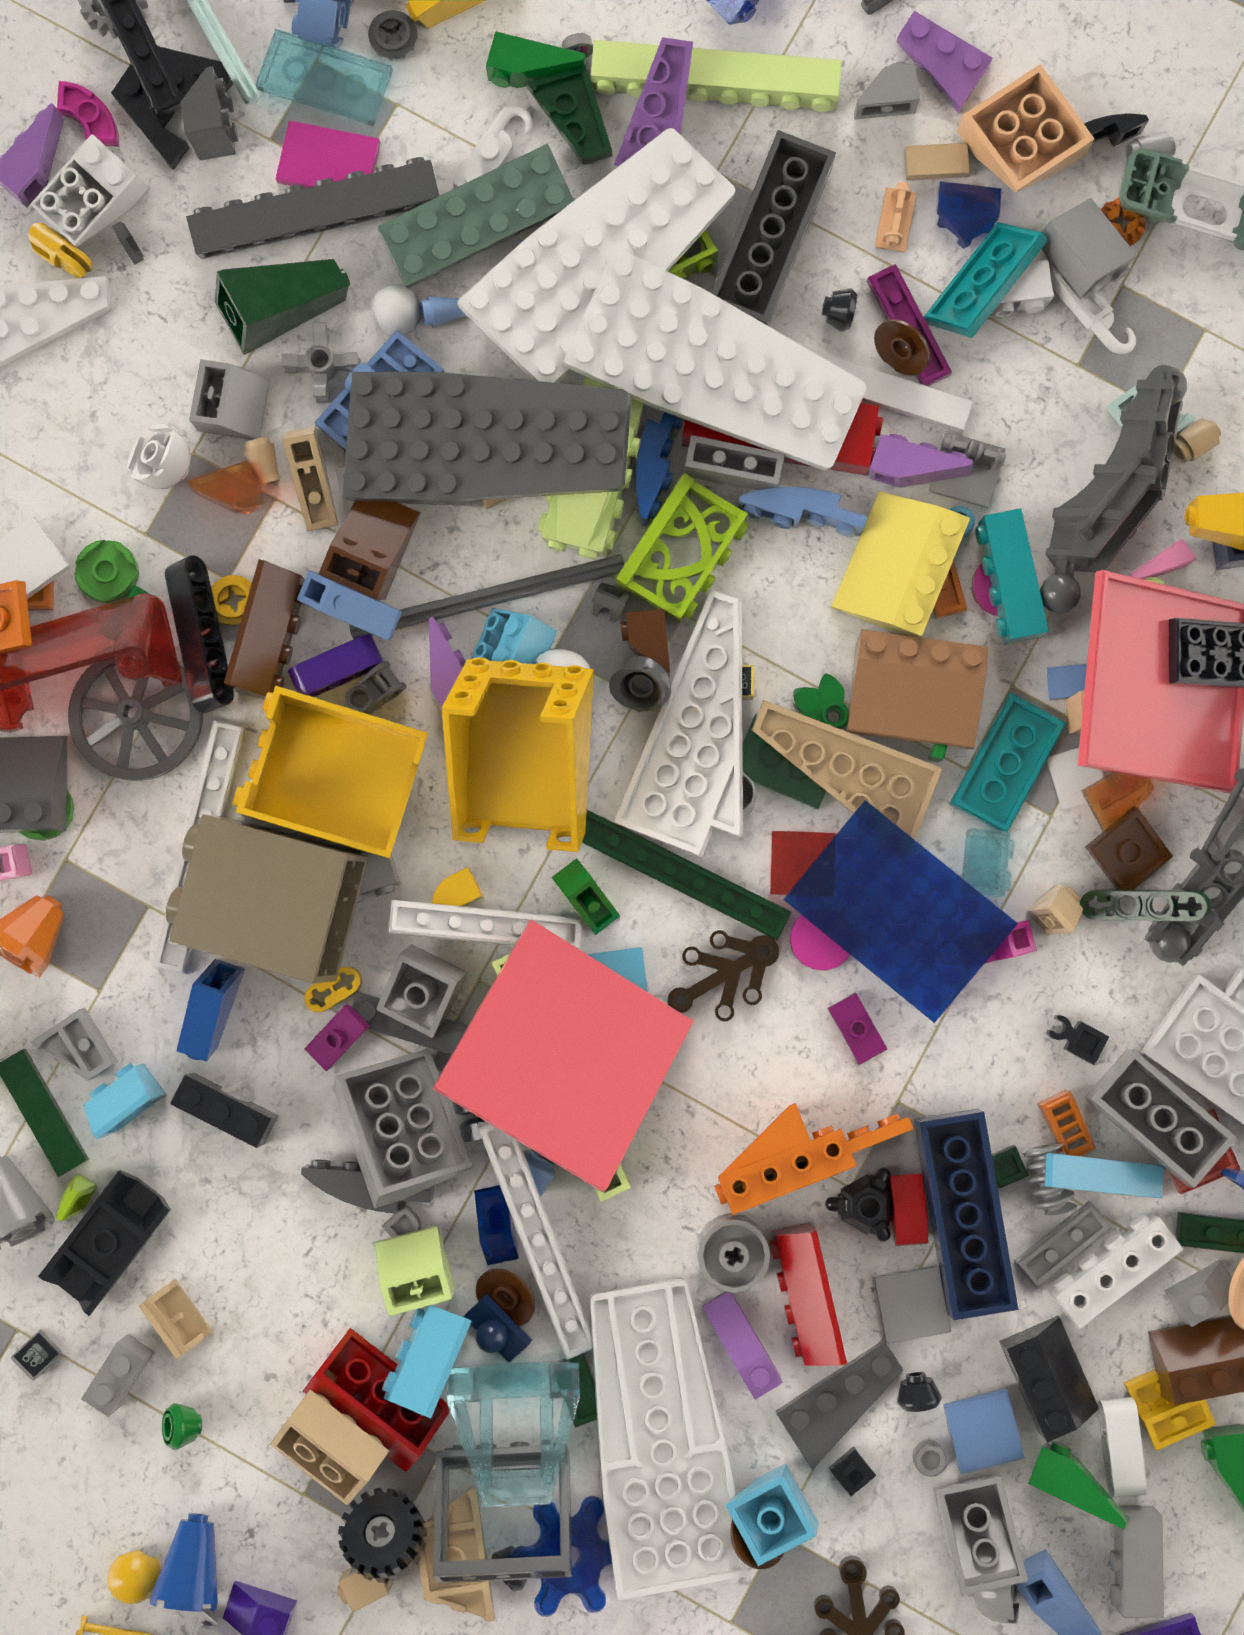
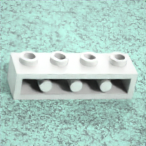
[1049,1213,1184,1329]

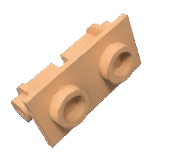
[875,182,917,253]

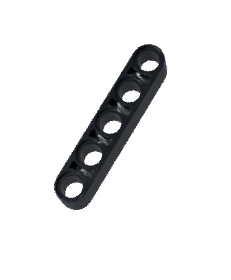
[165,555,234,713]

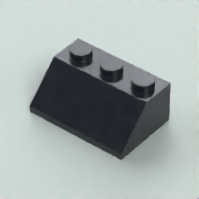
[999,1316,1099,1443]

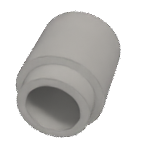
[1126,131,1176,160]

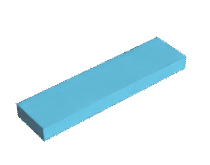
[1045,1153,1164,1199]

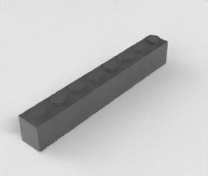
[186,157,439,259]

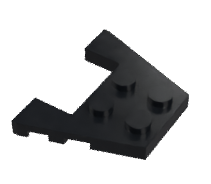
[111,46,233,170]

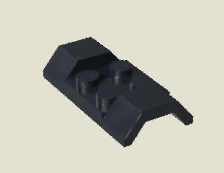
[38,1170,171,1316]

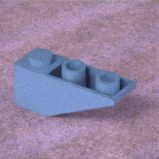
[297,570,402,641]
[1015,1549,1102,1635]

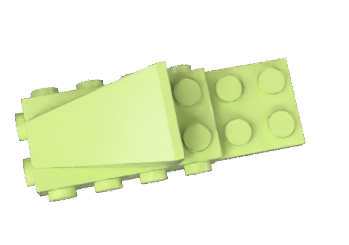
[538,376,644,560]

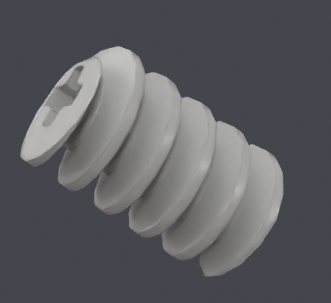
[1023,1143,1077,1215]

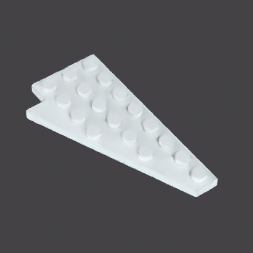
[0,276,111,368]
[1140,969,1244,1126]

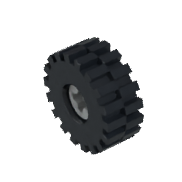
[338,1488,427,1583]

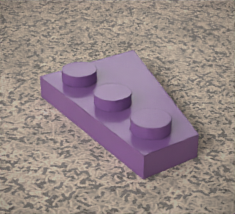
[896,11,993,114]

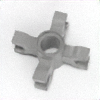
[282,322,361,403]

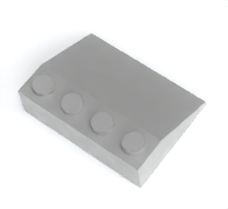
[333,1049,473,1209]

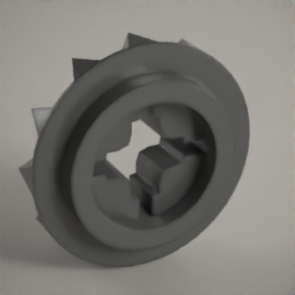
[368,10,418,61]

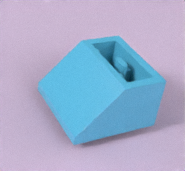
[472,608,557,664]

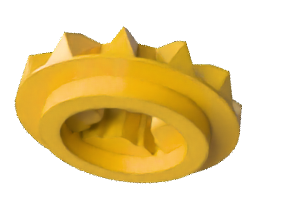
[211,575,252,625]

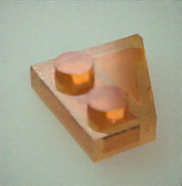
[1081,772,1154,832]

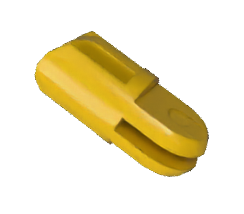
[28,223,92,278]

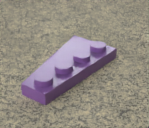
[614,37,693,166]

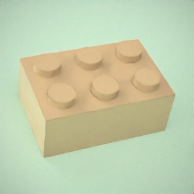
[269,1389,389,1505]

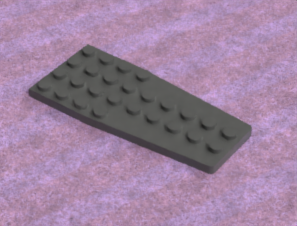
[342,372,631,503]

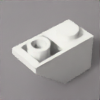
[991,260,1054,317]

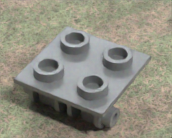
[928,432,1006,508]

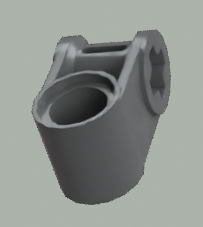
[345,661,407,715]

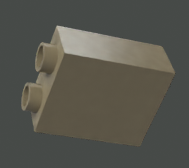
[166,814,369,983]

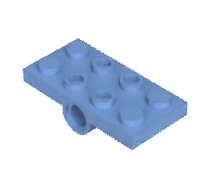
[314,330,444,451]

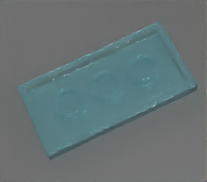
[255,29,393,126]

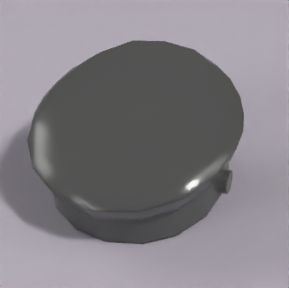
[609,656,671,712]

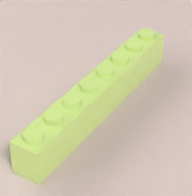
[591,40,842,112]

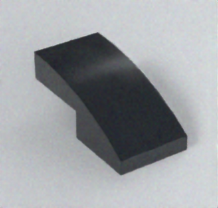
[1084,113,1149,147]

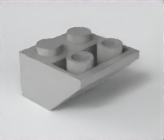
[189,359,270,440]

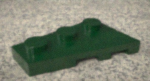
[526,65,613,165]

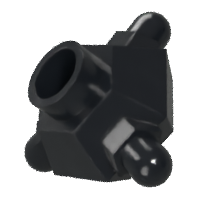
[825,1167,893,1242]

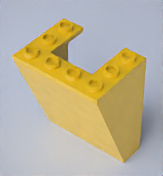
[442,657,594,852]
[232,686,428,859]

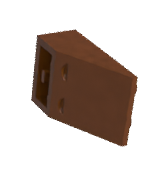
[319,501,421,600]

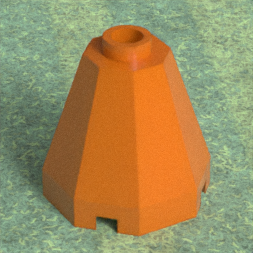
[0,895,65,978]

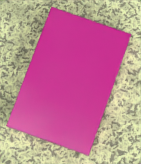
[275,120,380,189]

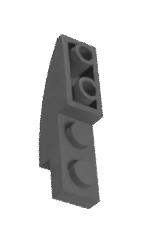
[301,1159,434,1214]

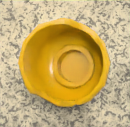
[107,1550,161,1604]

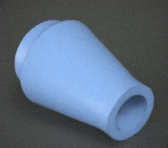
[420,296,467,328]

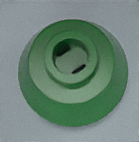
[162,1403,202,1450]

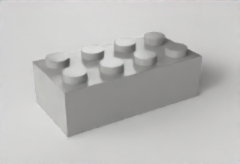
[1084,1049,1237,1188]

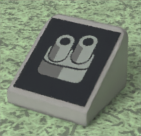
[11,1329,63,1380]

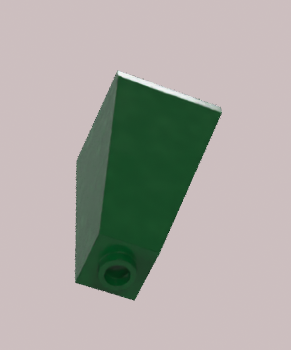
[215,259,350,355]

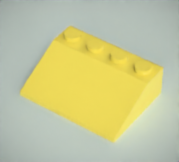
[831,491,970,637]

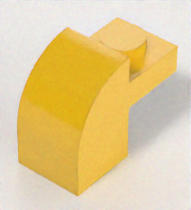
[432,867,484,943]

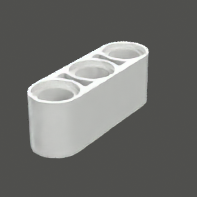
[1098,1397,1147,1498]

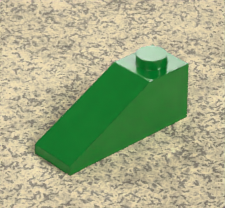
[486,31,586,88]
[1201,1424,1244,1513]
[1028,1441,1129,1530]

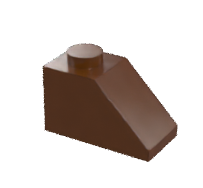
[621,609,670,677]

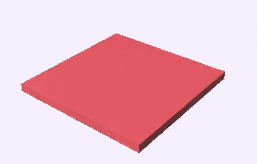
[1078,570,1244,793]
[432,919,694,1192]

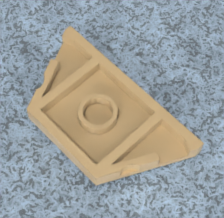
[418,1486,495,1622]

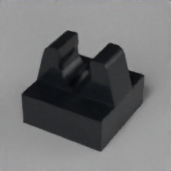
[829,1446,876,1496]

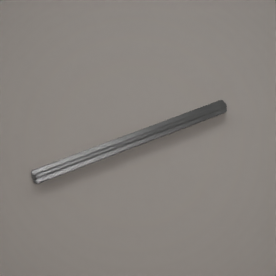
[349,555,624,639]

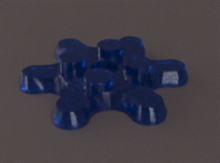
[509,1496,612,1617]

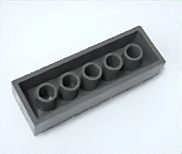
[712,130,836,326]

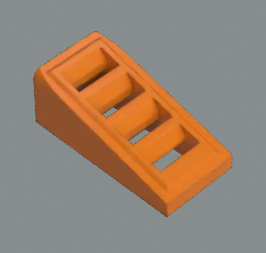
[1037,1089,1096,1156]

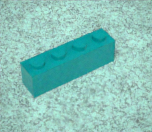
[975,508,1049,645]

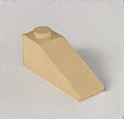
[282,426,338,531]
[1026,885,1083,935]

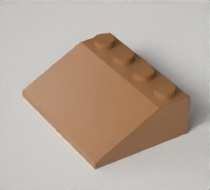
[846,629,988,749]

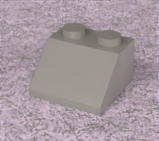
[376,944,468,1038]

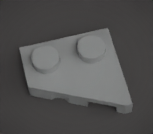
[31,1008,118,1081]

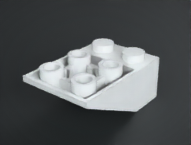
[30,134,149,247]

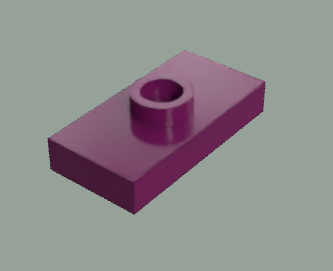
[827,993,887,1065]
[304,1003,370,1072]

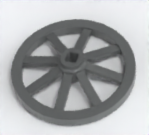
[68,648,203,781]

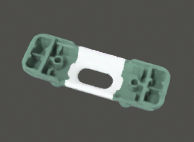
[1119,148,1244,250]

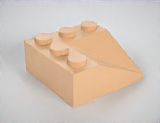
[957,64,1094,193]

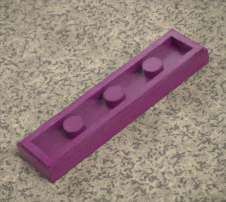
[867,264,952,386]

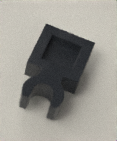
[1046,1015,1109,1065]

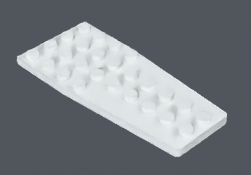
[457,128,735,383]
[562,247,867,471]
[589,1278,748,1601]

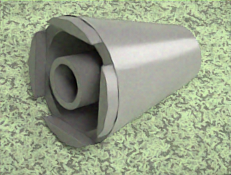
[0,1156,55,1250]

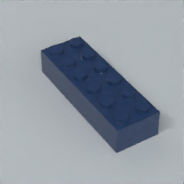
[914,1109,1019,1320]

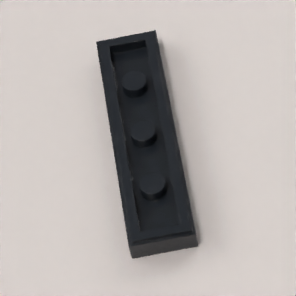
[101,0,183,118]

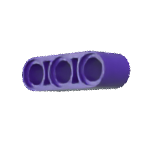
[288,634,383,697]

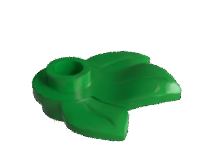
[793,673,849,730]

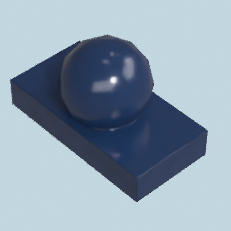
[463,1294,532,1363]

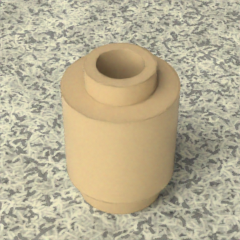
[1173,418,1221,463]

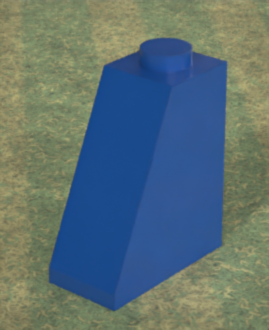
[176,959,245,1062]

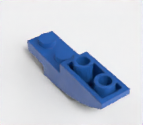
[636,412,684,527]

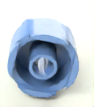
[291,0,351,48]

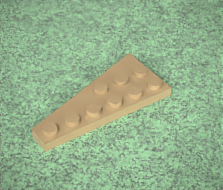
[752,700,943,857]

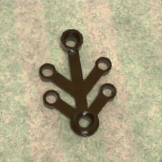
[667,930,779,1022]
[814,1555,905,1635]

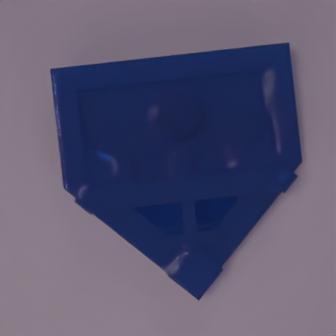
[936,181,1002,249]

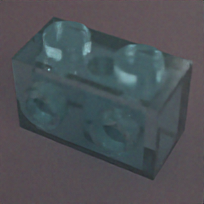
[961,828,1014,897]

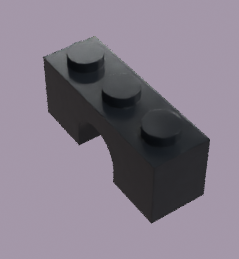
[170,1072,279,1148]

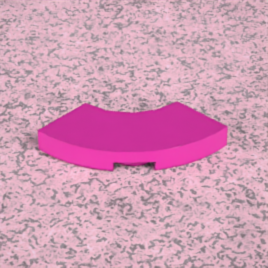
[57,81,119,147]

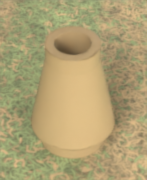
[244,437,280,486]

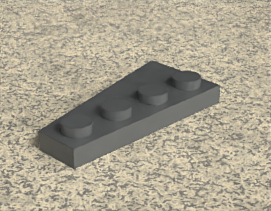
[776,1339,903,1470]

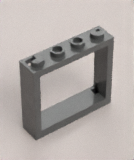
[433,1440,572,1584]

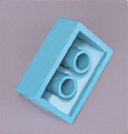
[382,1305,471,1418]

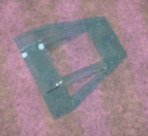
[447,1361,580,1507]

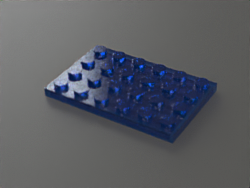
[783,800,1018,1023]

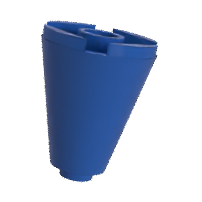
[150,1513,218,1612]

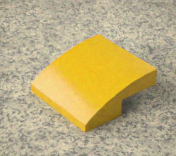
[1124,1369,1216,1451]

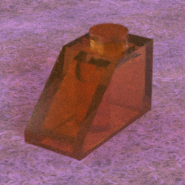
[188,460,265,514]

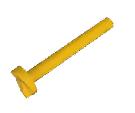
[76,1615,155,1635]

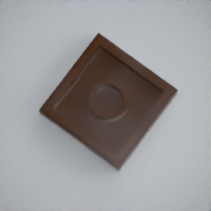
[1085,806,1173,897]

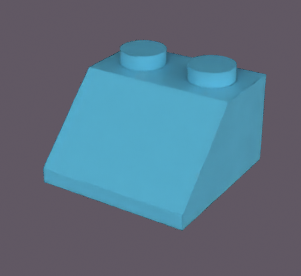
[83,1063,167,1139]
[725,1463,819,1566]

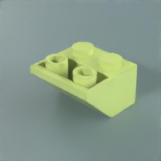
[375,1225,456,1316]

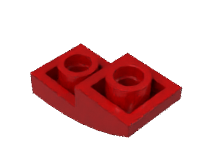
[888,1173,929,1246]

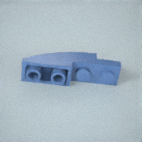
[738,487,868,537]

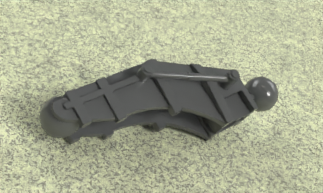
[1040,365,1187,614]
[1144,768,1244,966]

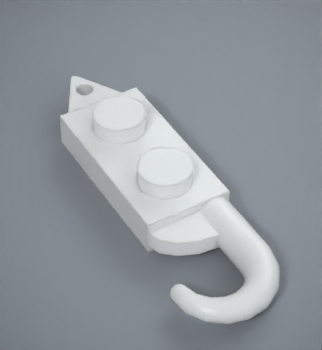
[453,106,532,189]
[1046,258,1136,354]

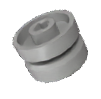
[696,1213,770,1293]

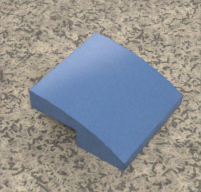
[943,1388,1024,1474]

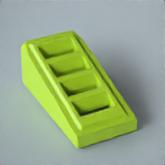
[56,1174,97,1222]

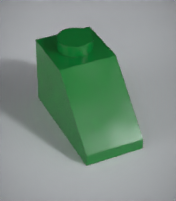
[551,858,620,935]

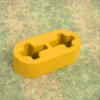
[304,967,362,1012]

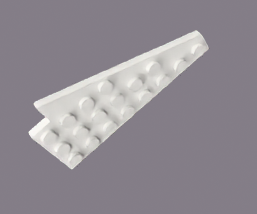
[614,590,743,857]

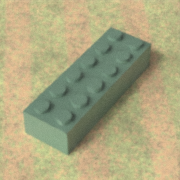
[378,143,574,288]

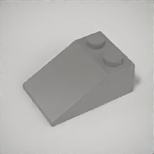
[933,1474,1028,1595]

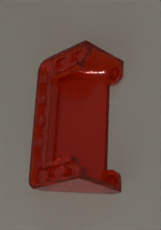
[0,593,183,733]

